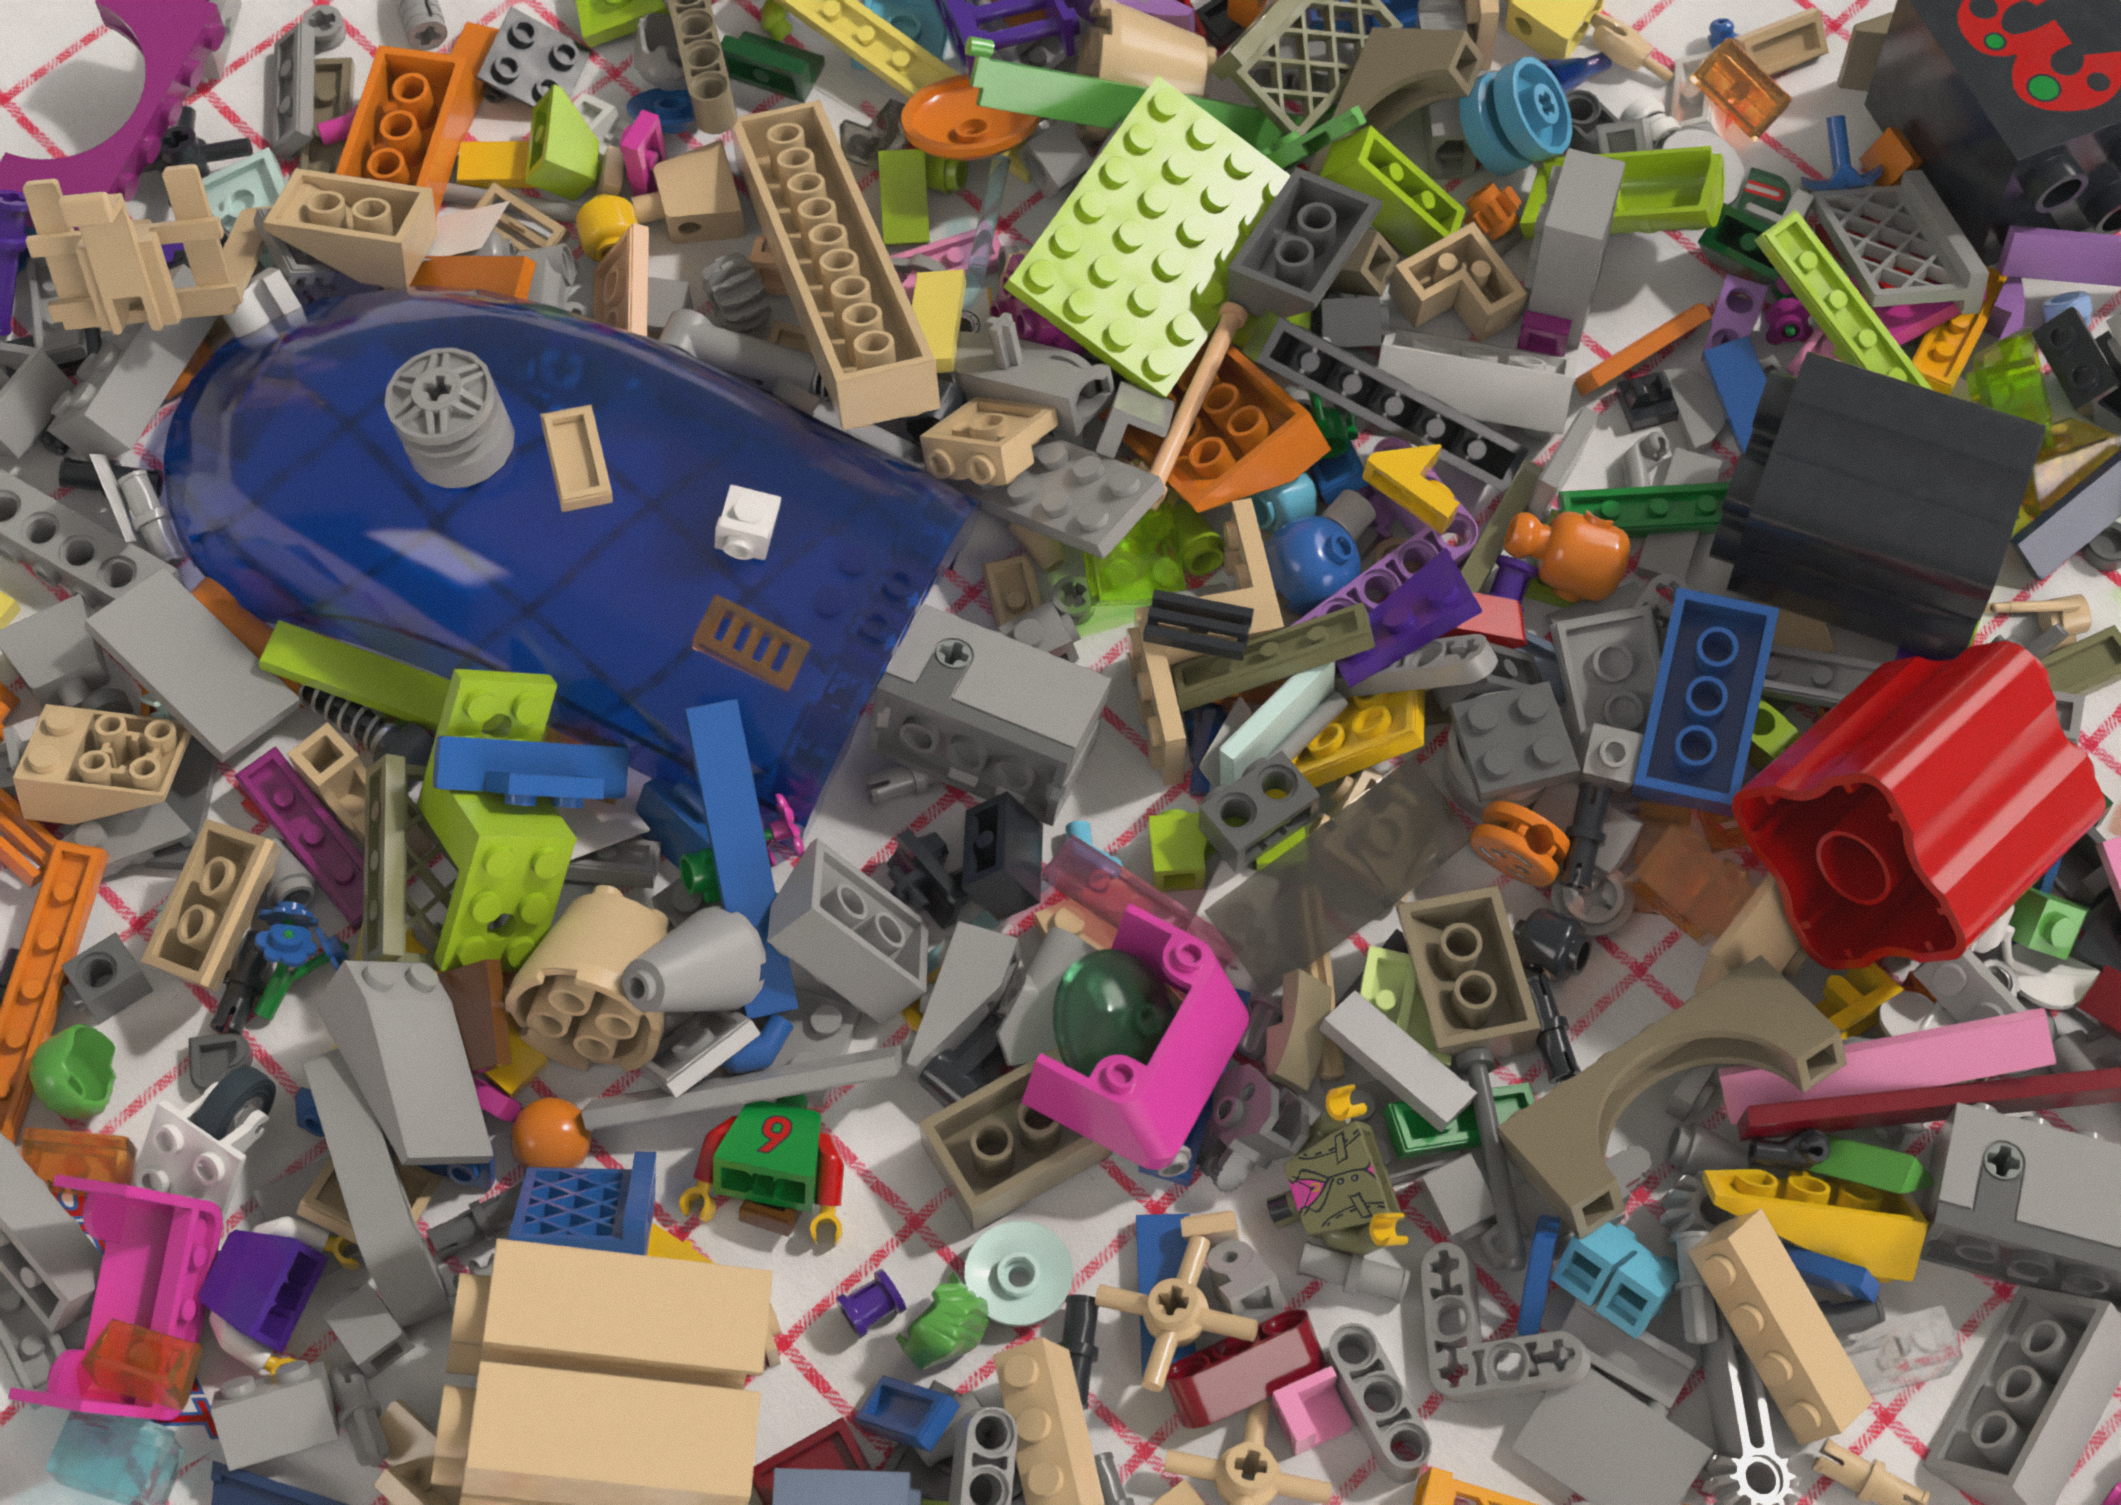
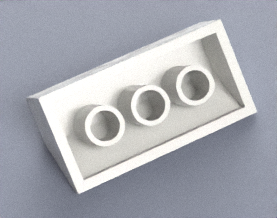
[1378,326,1576,439]

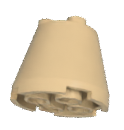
[1075,0,1216,141]
[505,885,669,1072]

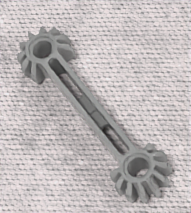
[1658,1169,1802,1505]

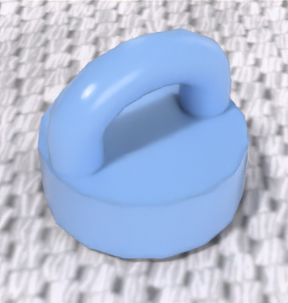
[2042,291,2093,326]

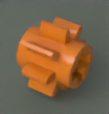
[1463,182,1522,241]

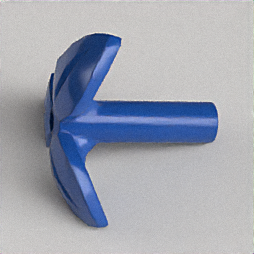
[1801,115,1883,191]

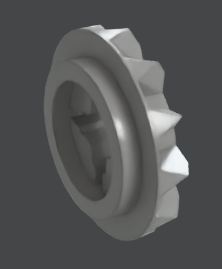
[1550,867,1634,940]

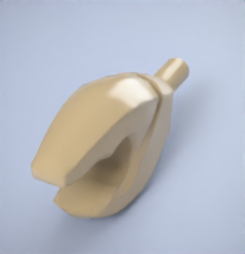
[1590,12,1674,83]

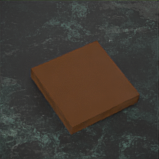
[437,959,512,1075]

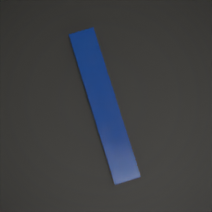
[683,699,798,1019]

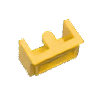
[1814,962,1904,1040]

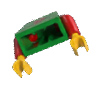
[679,1094,844,1246]

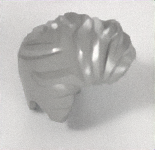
[634,12,688,91]

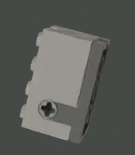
[866,604,1112,827]
[1919,1102,2121,1313]

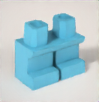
[1550,1222,1679,1339]

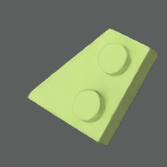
[1359,946,1452,1068]

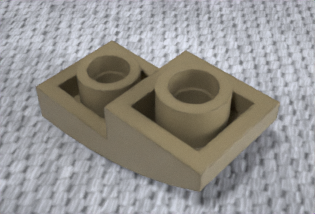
[1265,969,1332,1094]

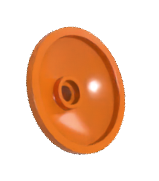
[901,74,1041,161]

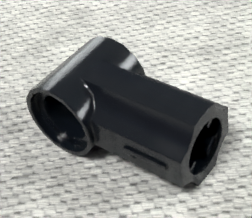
[918,1014,1007,1108]

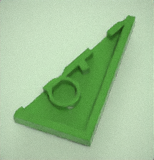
[1259,105,1367,171]

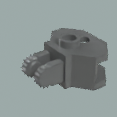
[1197,1064,1309,1193]

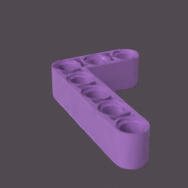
[1285,437,1479,680]

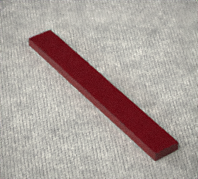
[1737,1067,2121,1141]

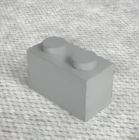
[210,1360,340,1471]

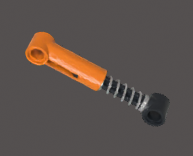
[190,576,435,792]

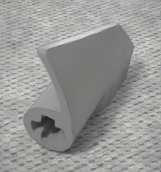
[996,927,1132,1066]

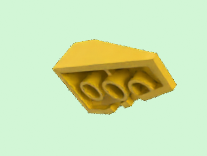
[1702,1169,1929,1283]

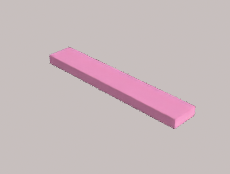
[1719,1007,2056,1124]

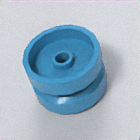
[1459,57,1572,176]

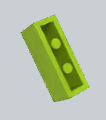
[1320,125,1466,258]

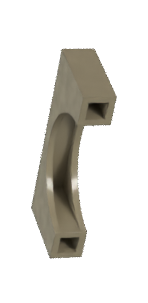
[1308,27,1485,297]
[1497,955,1847,1240]

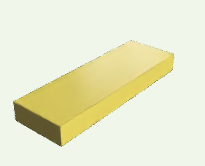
[912,269,966,373]

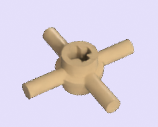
[1095,1235,1258,1392]
[1163,1399,1332,1505]

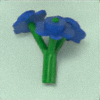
[254,901,352,1020]

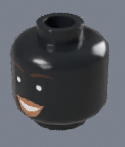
[1512,908,1592,983]

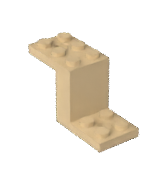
[1126,498,1284,786]

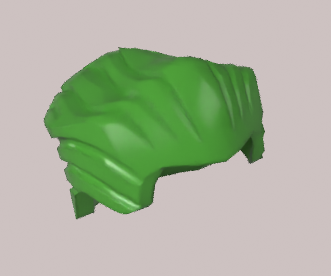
[895,1272,989,1371]

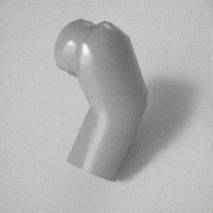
[1621,432,1670,488]

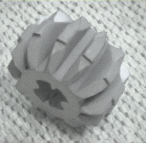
[701,252,772,334]

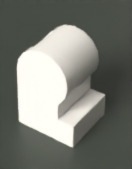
[222,267,302,338]

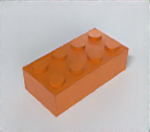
[335,45,478,219]

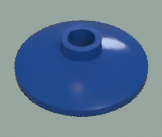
[626,88,696,134]

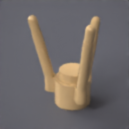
[1984,594,2091,655]

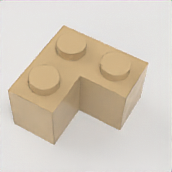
[1388,222,1528,343]

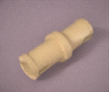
[1812,1438,1930,1505]

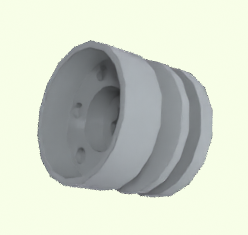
[384,348,515,488]

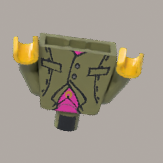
[1267,1084,1408,1256]

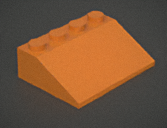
[1098,329,1331,513]

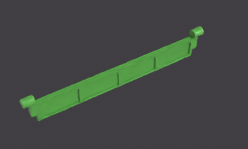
[965,36,1338,163]

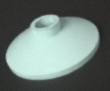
[964,1220,1073,1327]

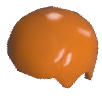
[510,1097,592,1169]

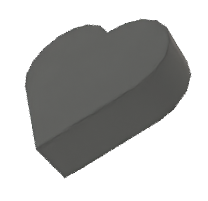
[188,1033,254,1095]

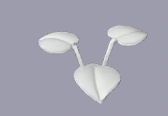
[1878,905,2100,1037]

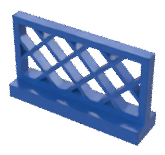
[508,1151,656,1256]

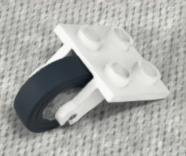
[130,1066,276,1222]

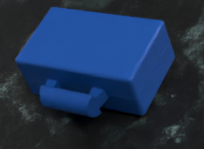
[635,770,711,870]

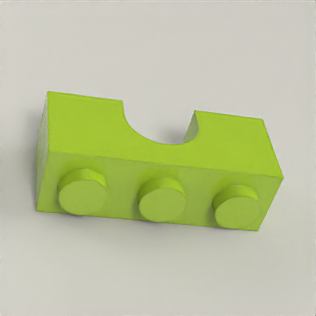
[1148,809,1309,893]

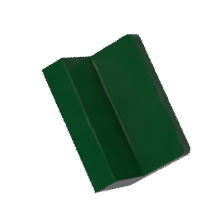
[720,31,825,103]

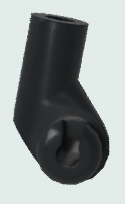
[1748,1129,1831,1172]

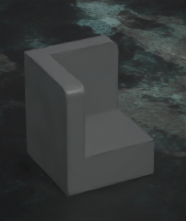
[2053,826,2113,913]

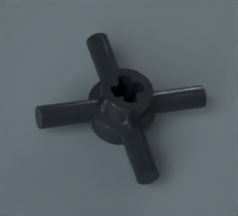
[142,106,253,208]

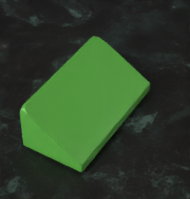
[1808,1134,1934,1194]

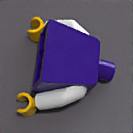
[198,1216,362,1376]

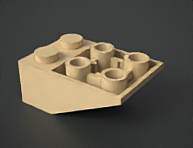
[13,704,192,825]

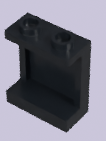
[2031,307,2121,438]

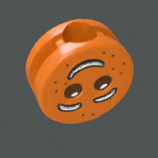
[1469,801,1570,887]

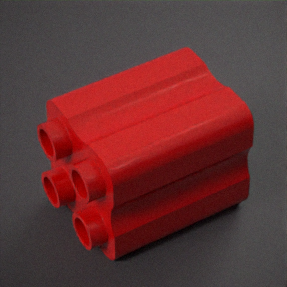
[1732,641,2106,970]

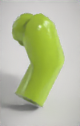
[761,0,793,41]

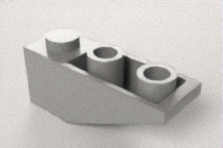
[902,921,1021,1082]

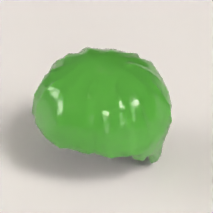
[29,1024,116,1120]

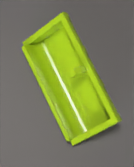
[1520,146,1725,240]

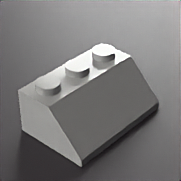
[767,838,929,1025]

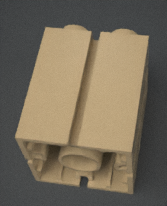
[431,1239,773,1505]

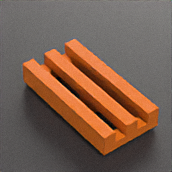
[0,787,57,888]

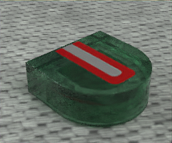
[1737,167,1791,216]

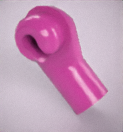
[316,105,358,146]

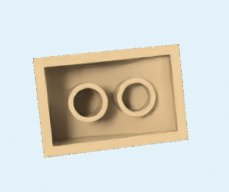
[263,168,437,290]

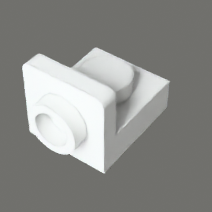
[714,485,781,560]

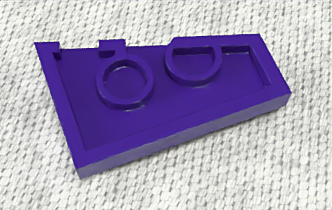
[1335,547,1483,688]

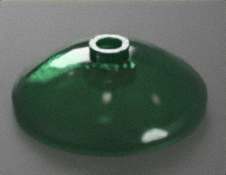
[1053,949,1177,1078]

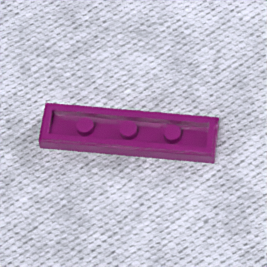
[234,746,364,931]

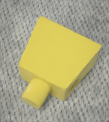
[1503,0,1605,68]

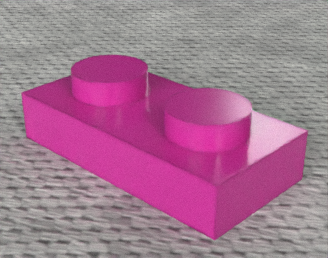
[620,110,668,197]

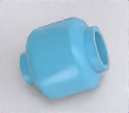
[1246,472,1318,534]

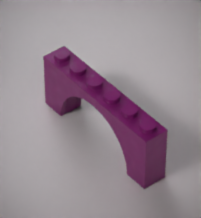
[0,0,225,231]

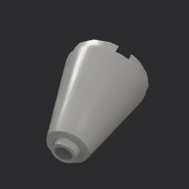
[623,906,766,1012]

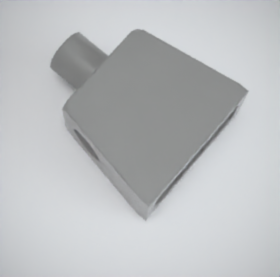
[0,593,109,709]

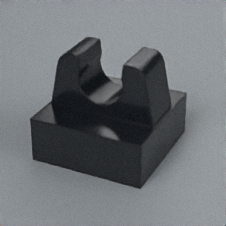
[1615,371,1679,432]

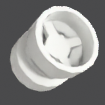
[1619,94,1683,150]

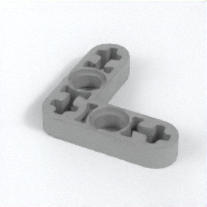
[1421,1242,1591,1402]

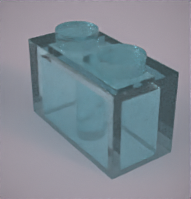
[45,1410,187,1505]

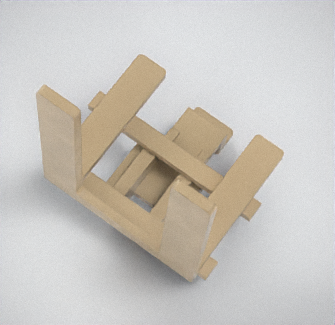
[22,164,272,335]

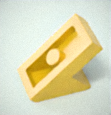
[1362,445,1460,535]

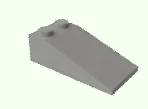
[314,960,494,1165]

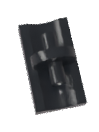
[887,829,971,930]

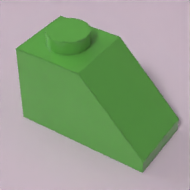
[2008,887,2090,960]

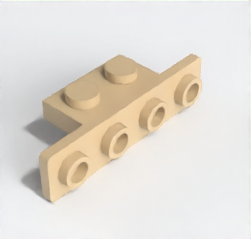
[373,1399,462,1505]

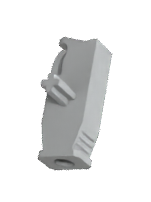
[1415,0,1499,180]
[937,313,1115,437]

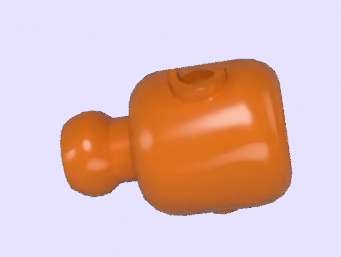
[1503,510,1631,603]

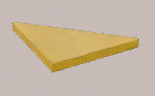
[1265,689,1425,799]

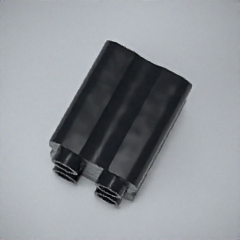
[1708,351,2047,661]

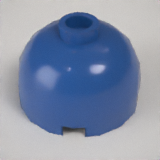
[1263,516,1361,616]

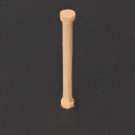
[1149,302,1248,503]

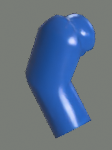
[721,1014,794,1073]

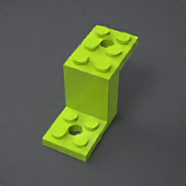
[417,669,577,972]

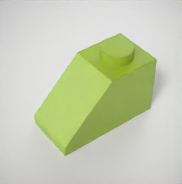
[524,84,602,202]

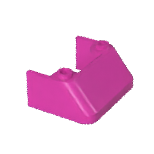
[1021,903,1249,1170]
[8,1174,223,1421]

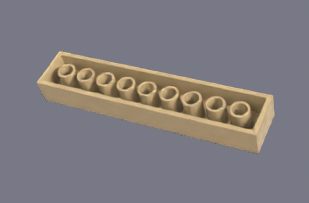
[731,100,941,431]

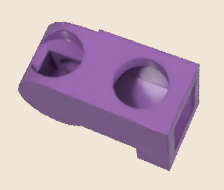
[1700,274,1769,362]

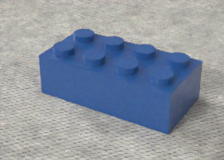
[1632,587,1780,817]

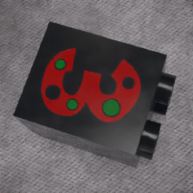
[1864,0,2121,266]

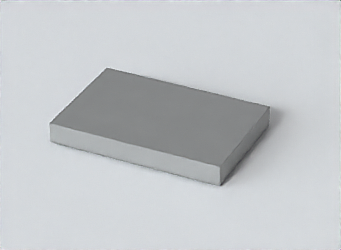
[1510,1355,1714,1505]

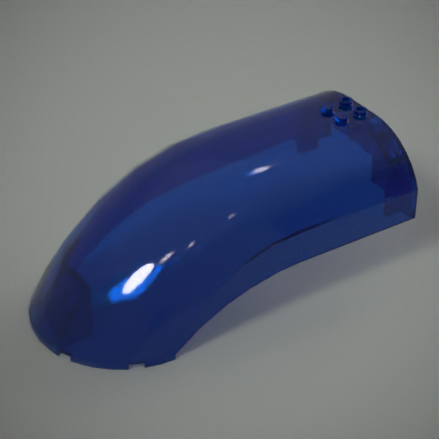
[163,285,983,850]

